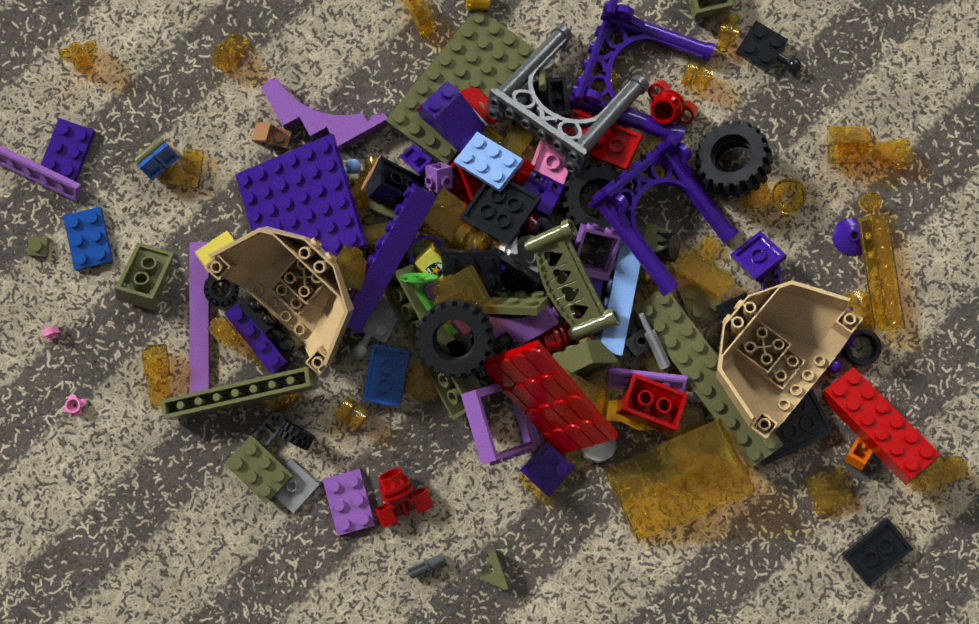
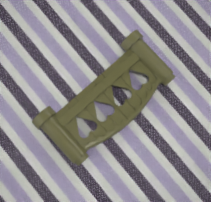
[524,218,621,340]

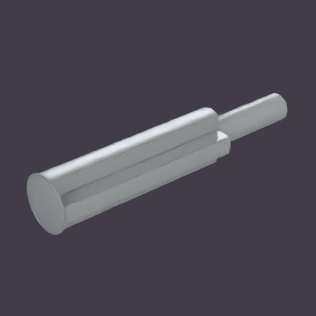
[639,313,671,370]

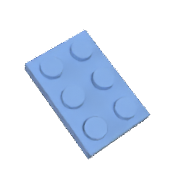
[454,132,524,193]

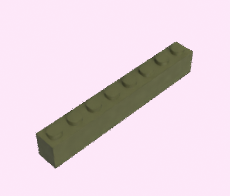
[161,367,318,420]

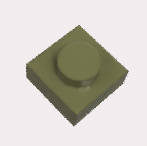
[27,236,50,257]

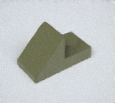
[480,549,509,590]

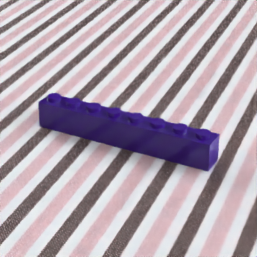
[347,183,436,333]

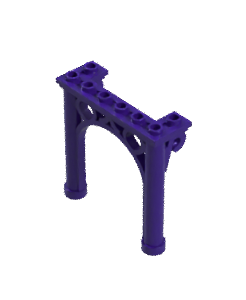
[569,0,715,143]
[588,131,739,296]

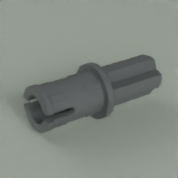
[408,553,447,579]

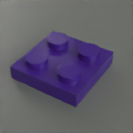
[730,231,786,282]
[519,441,574,496]

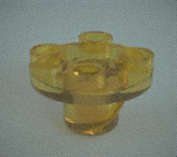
[58,40,98,73]

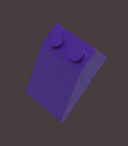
[419,81,487,153]

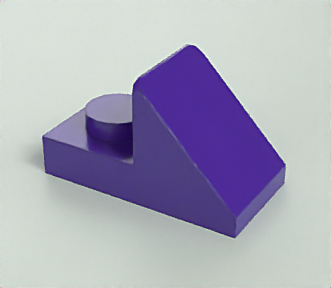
[400,144,434,177]

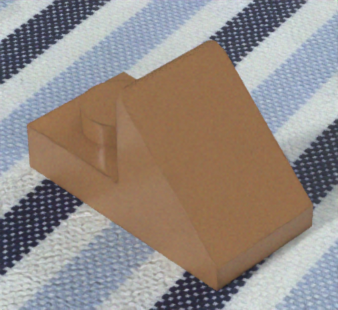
[252,122,293,150]

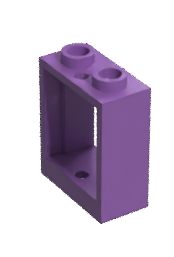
[570,222,621,281]

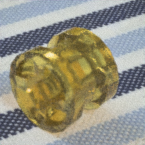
[858,191,882,213]

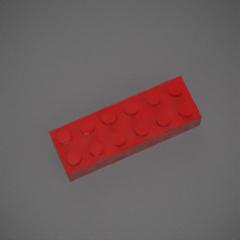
[821,367,941,485]

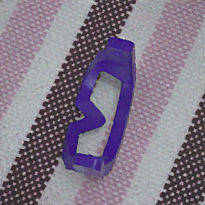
[408,235,445,264]

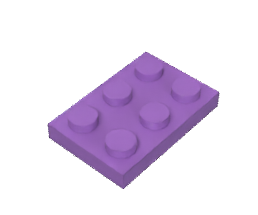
[322,469,376,536]

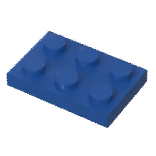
[63,207,114,271]
[362,344,411,407]

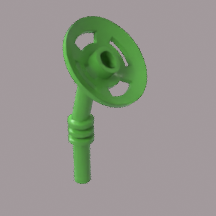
[399,273,458,337]

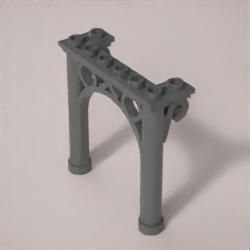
[486,24,649,177]

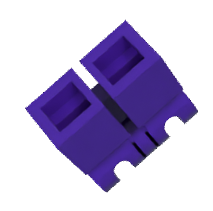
[523,169,565,218]

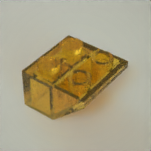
[827,126,873,164]

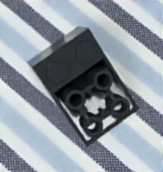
[512,77,570,125]

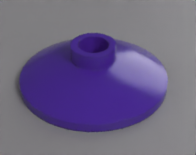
[832,218,871,256]

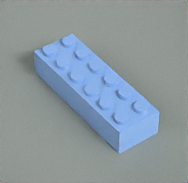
[595,239,640,358]

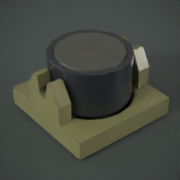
[645,224,680,266]

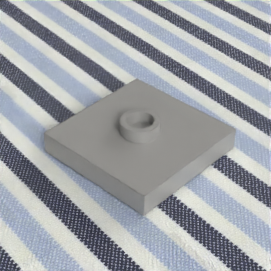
[275,458,320,514]

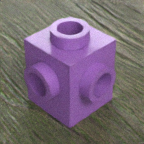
[425,162,453,194]

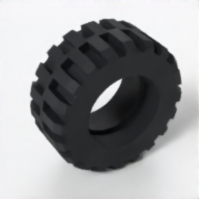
[695,120,773,198]
[560,163,633,239]
[416,298,495,379]

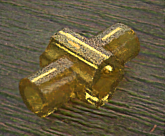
[716,13,740,53]

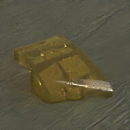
[433,265,491,327]

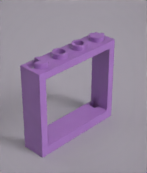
[461,384,544,466]

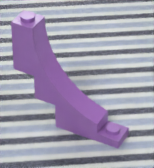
[261,78,387,150]
[425,282,560,346]

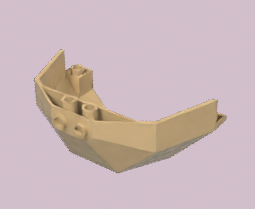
[204,226,354,376]
[716,280,864,440]

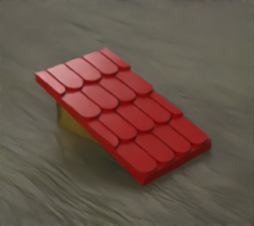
[483,340,618,454]

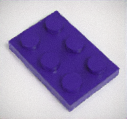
[41,118,96,182]

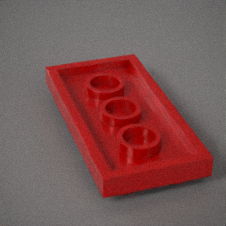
[562,108,643,170]

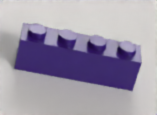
[224,302,290,374]

